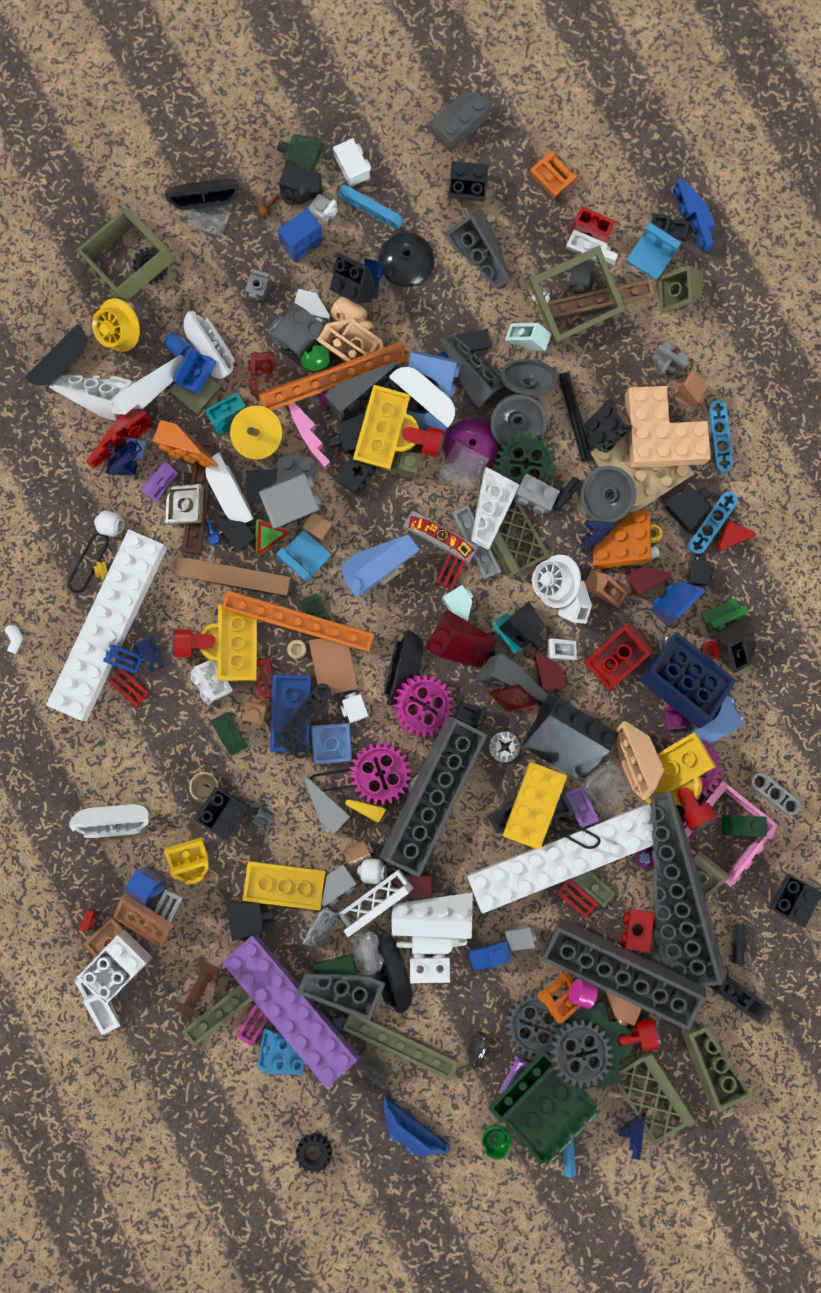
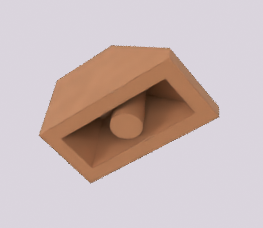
[675,369,708,407]
[585,570,628,609]
[603,990,642,1026]

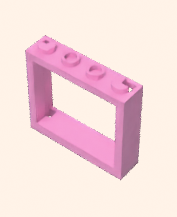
[683,780,778,887]

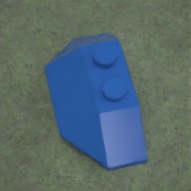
[384,1096,451,1157]

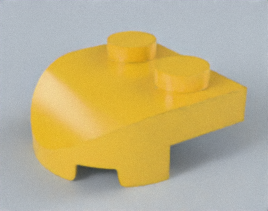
[164,837,209,884]

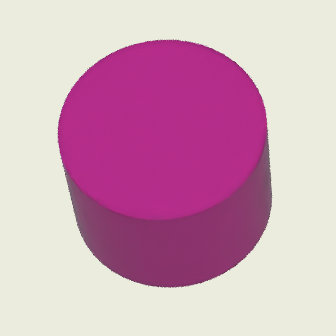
[569,979,598,1009]

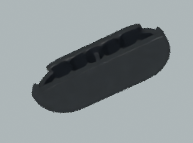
[164,179,239,210]
[25,324,87,386]
[384,630,423,706]
[369,934,413,1013]

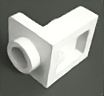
[308,194,338,222]

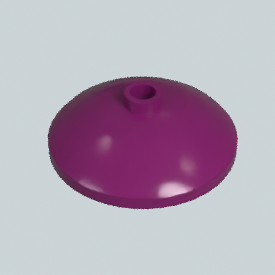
[444,419,500,475]

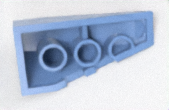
[341,534,421,597]

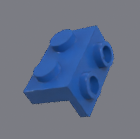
[173,348,217,394]

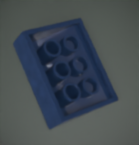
[639,632,736,729]

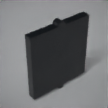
[246,468,277,504]

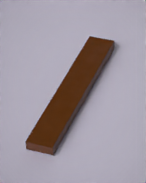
[182,441,216,554]

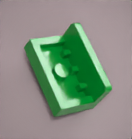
[701,598,749,631]

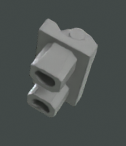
[651,342,689,377]

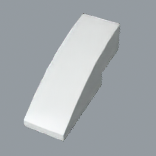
[75,975,120,1035]

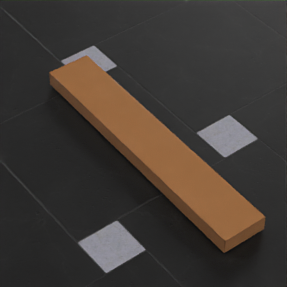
[547,279,655,320]
[175,556,291,596]

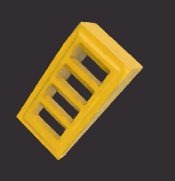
[345,800,386,823]

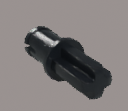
[553,477,582,512]
[731,924,747,964]

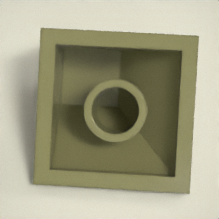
[658,266,703,313]
[380,444,423,478]

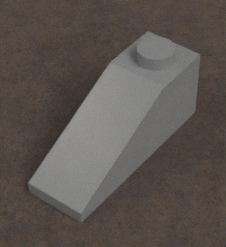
[304,776,350,834]

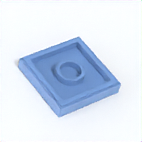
[311,723,352,764]

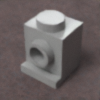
[245,269,271,301]

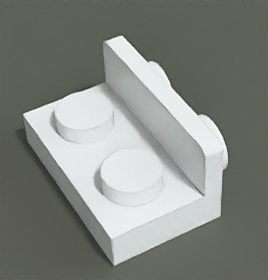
[190,660,233,705]

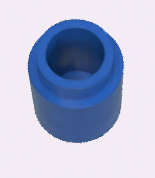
[164,332,192,357]

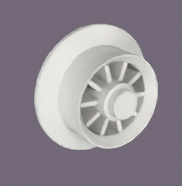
[532,555,581,608]

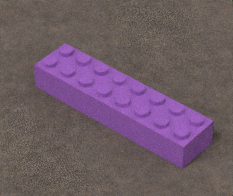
[222,934,360,1088]

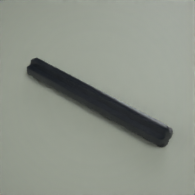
[559,372,592,462]

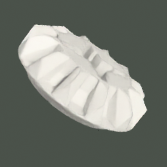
[489,732,520,762]

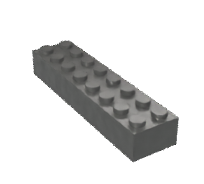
[379,716,487,877]
[542,918,706,1031]

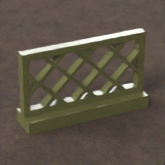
[473,498,550,579]
[616,1050,696,1145]

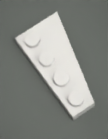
[471,467,519,549]

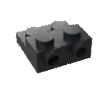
[584,399,633,453]

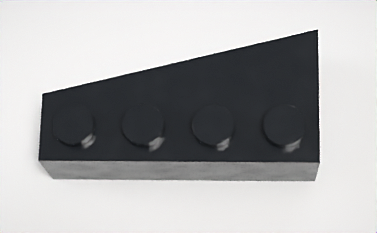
[486,789,575,834]

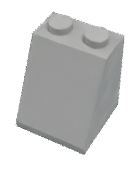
[259,472,322,529]

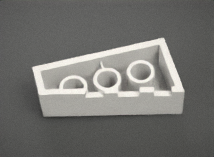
[392,892,473,939]

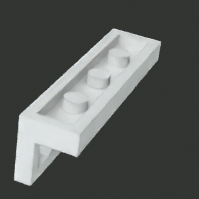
[338,869,413,937]

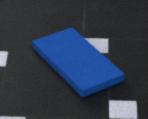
[270,674,312,753]

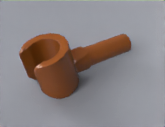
[258,195,278,219]

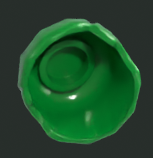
[300,345,330,373]
[481,1124,512,1160]

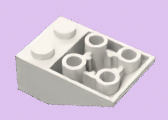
[77,930,153,1005]

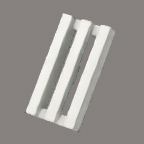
[154,889,183,923]

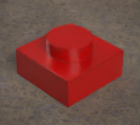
[79,908,99,932]

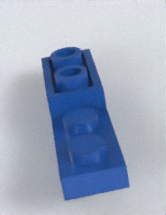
[673,179,715,253]

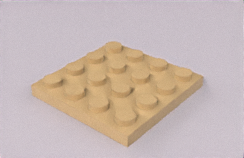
[590,434,694,513]

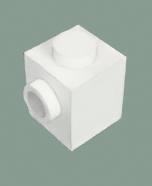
[340,692,369,723]

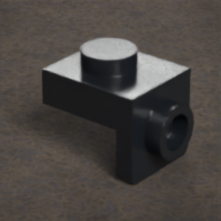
[454,701,486,728]

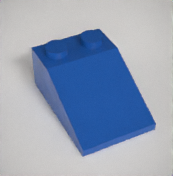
[650,581,705,626]

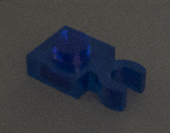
[134,636,164,672]

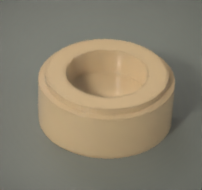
[287,640,307,659]

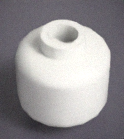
[94,511,125,537]
[357,858,388,885]

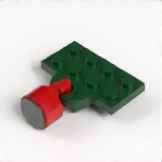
[568,1001,661,1089]

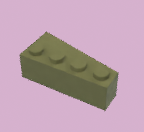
[681,1024,754,1112]

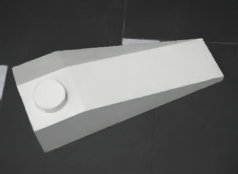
[49,374,133,421]

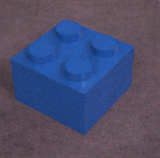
[277,208,323,262]

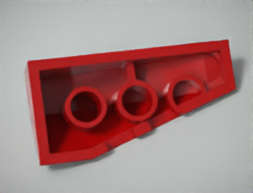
[86,409,154,469]

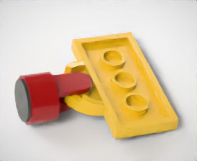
[353,385,446,470]
[172,605,257,681]
[645,732,717,832]

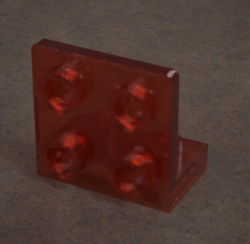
[248,352,277,401]

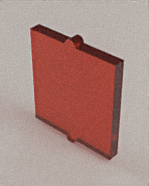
[490,684,536,712]

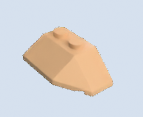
[316,318,384,362]
[615,721,664,800]

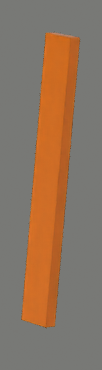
[258,342,407,410]
[221,590,375,652]

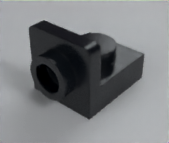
[487,632,503,656]

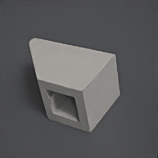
[322,864,357,907]
[504,924,537,951]

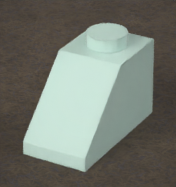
[505,323,551,351]
[442,585,473,622]

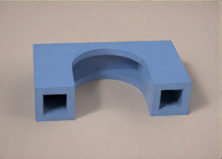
[406,350,460,432]
[691,694,744,745]

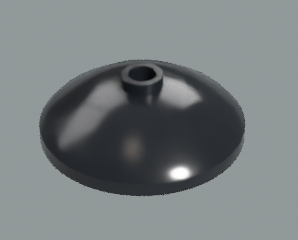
[379,233,434,287]

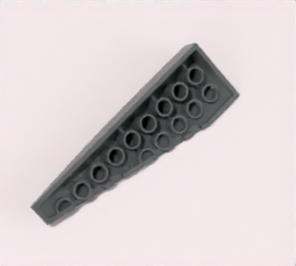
[651,791,727,987]

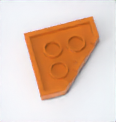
[593,509,652,569]

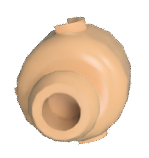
[330,296,374,333]

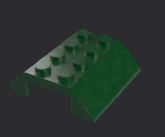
[488,1050,599,1166]

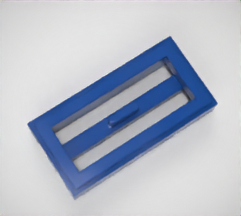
[103,644,143,674]

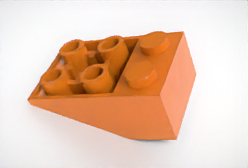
[152,420,219,468]

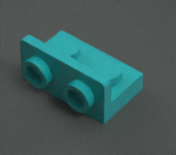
[205,392,246,436]

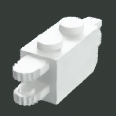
[397,936,467,954]

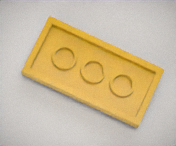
[502,762,567,850]
[242,861,326,911]

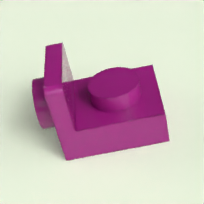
[664,704,687,730]

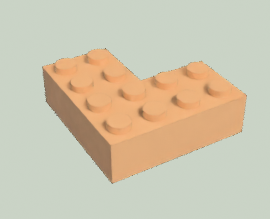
[625,386,711,468]

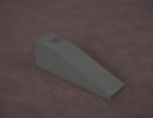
[445,209,512,289]
[440,333,507,408]
[325,361,399,422]
[475,654,548,707]
[297,974,385,1021]

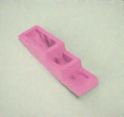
[288,403,331,471]

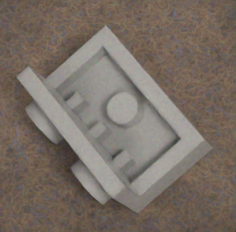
[514,474,560,514]

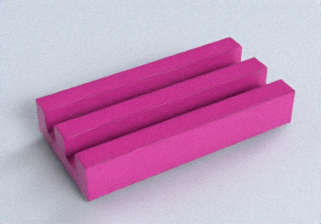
[235,1004,269,1046]

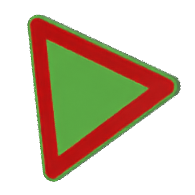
[255,519,291,556]

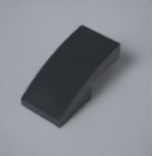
[651,213,690,242]

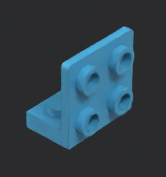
[626,223,681,280]
[276,530,331,583]
[257,1028,305,1075]

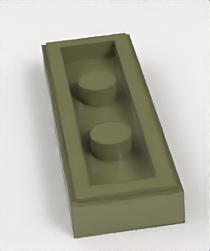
[570,871,617,908]

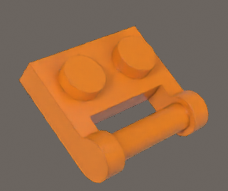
[529,150,579,199]
[538,972,580,1024]

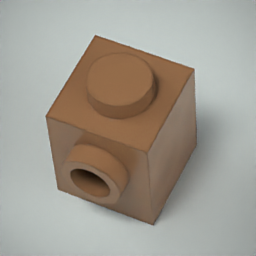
[302,512,333,543]
[244,695,270,724]

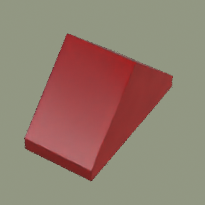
[716,521,756,552]

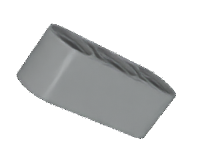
[748,773,801,815]

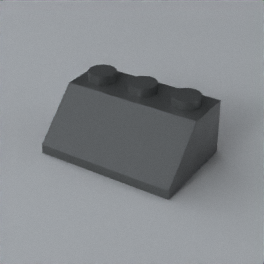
[425,90,491,152]

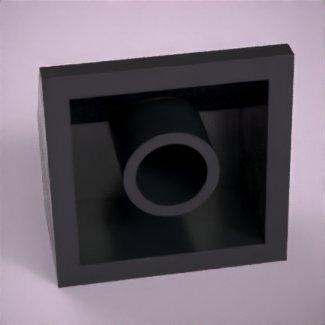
[279,163,324,206]

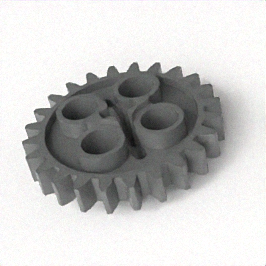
[504,991,569,1057]
[548,1020,613,1088]

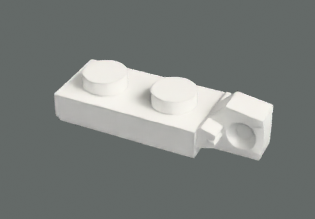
[566,230,618,265]

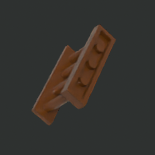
[175,959,220,1020]

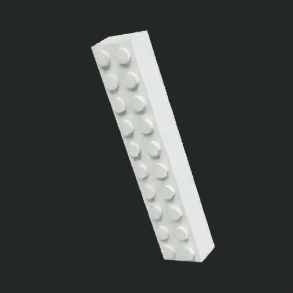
[46,529,167,722]
[466,804,653,914]

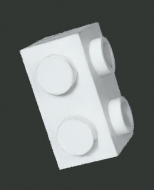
[333,138,371,187]
[410,954,450,983]

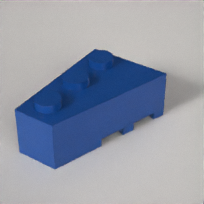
[125,866,167,908]

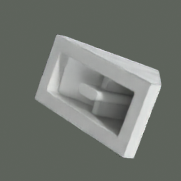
[546,639,577,661]

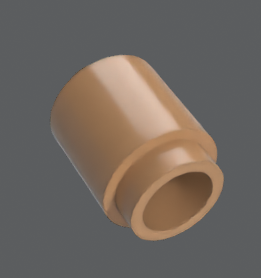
[343,840,374,866]

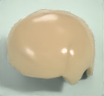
[189,772,219,803]

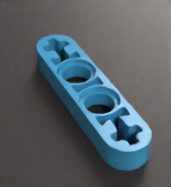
[337,185,404,230]
[708,400,733,473]
[688,491,738,555]

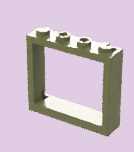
[76,207,176,302]
[528,246,626,344]

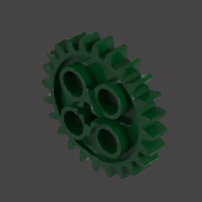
[495,433,557,490]

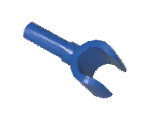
[206,520,221,547]

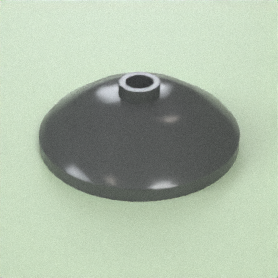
[501,359,557,396]
[490,394,547,451]
[580,466,636,523]

